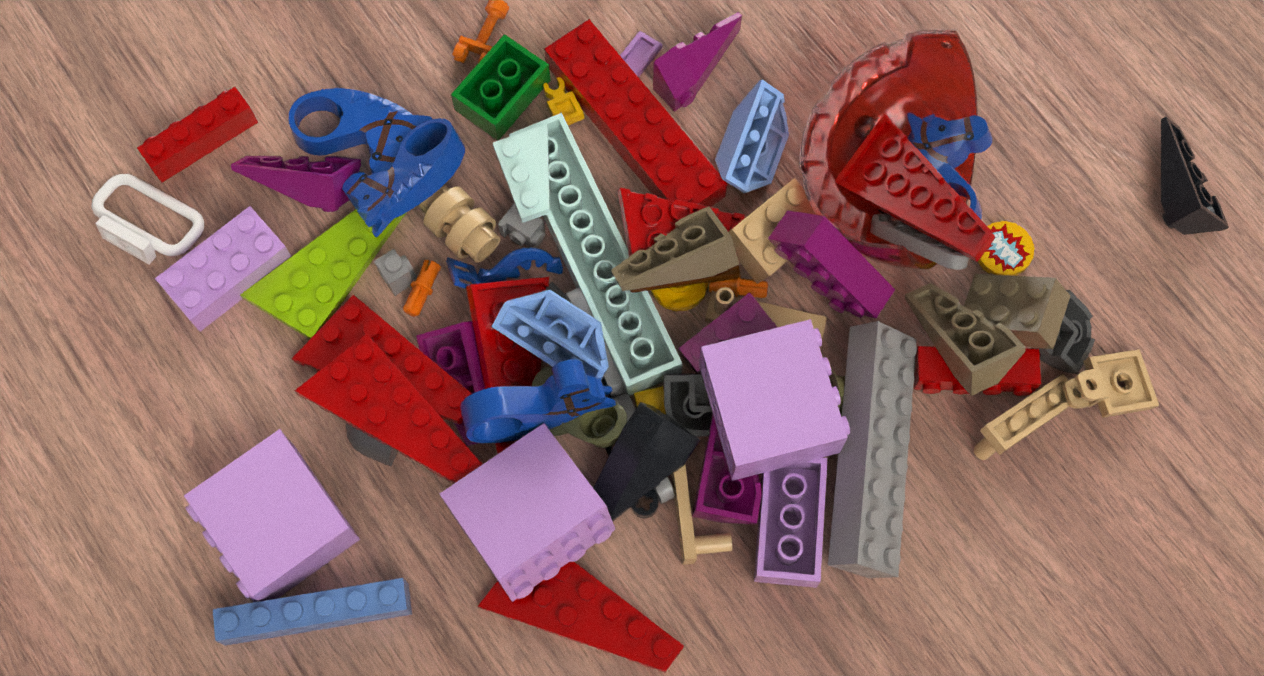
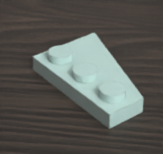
[493,124,550,223]

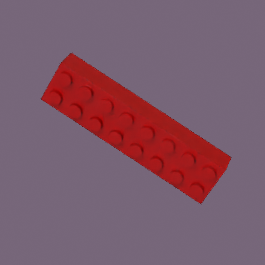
[544,19,727,207]

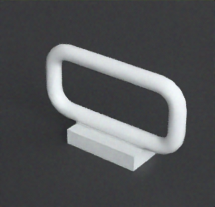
[91,174,204,265]

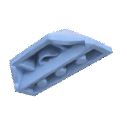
[715,79,789,193]
[491,290,609,379]

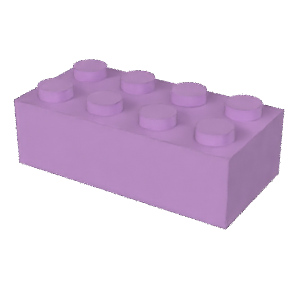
[155,206,292,332]
[754,458,827,588]

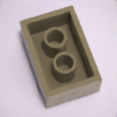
[964,274,1070,349]

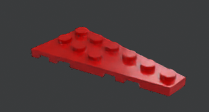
[834,113,995,262]
[617,187,746,264]
[466,277,550,454]
[292,295,472,425]
[294,334,483,484]
[477,561,684,673]

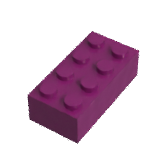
[768,210,895,318]

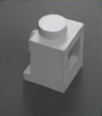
[498,203,545,248]
[374,249,417,296]

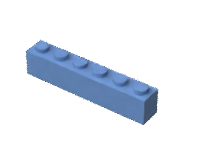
[213,578,412,646]

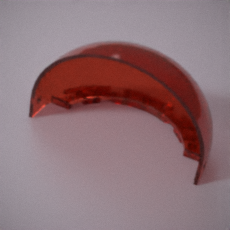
[799,30,978,270]

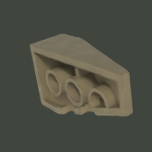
[611,206,739,291]
[905,283,1026,396]

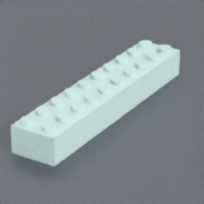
[509,113,682,396]

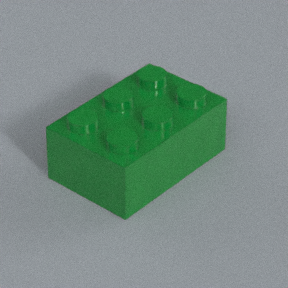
[451,34,551,141]

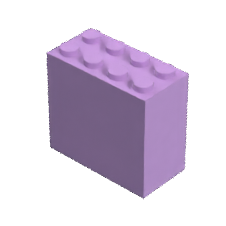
[699,319,850,481]
[440,423,615,602]
[184,429,360,602]

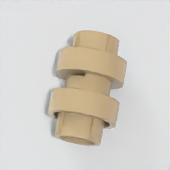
[419,184,500,263]

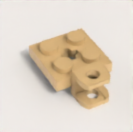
[1062,349,1159,418]

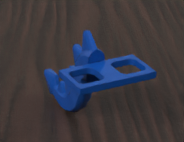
[446,247,563,289]

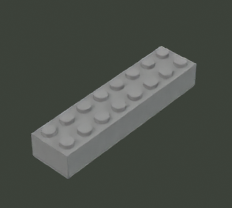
[828,321,917,578]

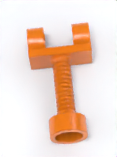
[452,0,509,63]

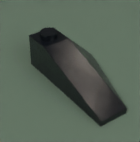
[1161,117,1229,235]
[593,402,700,521]

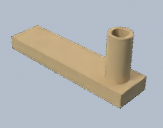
[705,287,827,348]
[974,374,1081,460]
[671,464,732,565]

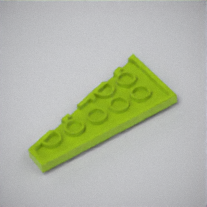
[240,209,407,339]

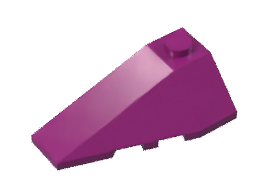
[653,12,742,112]
[231,156,361,212]
[416,321,485,446]
[692,415,762,524]

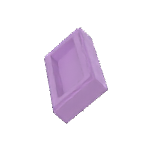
[620,31,662,77]

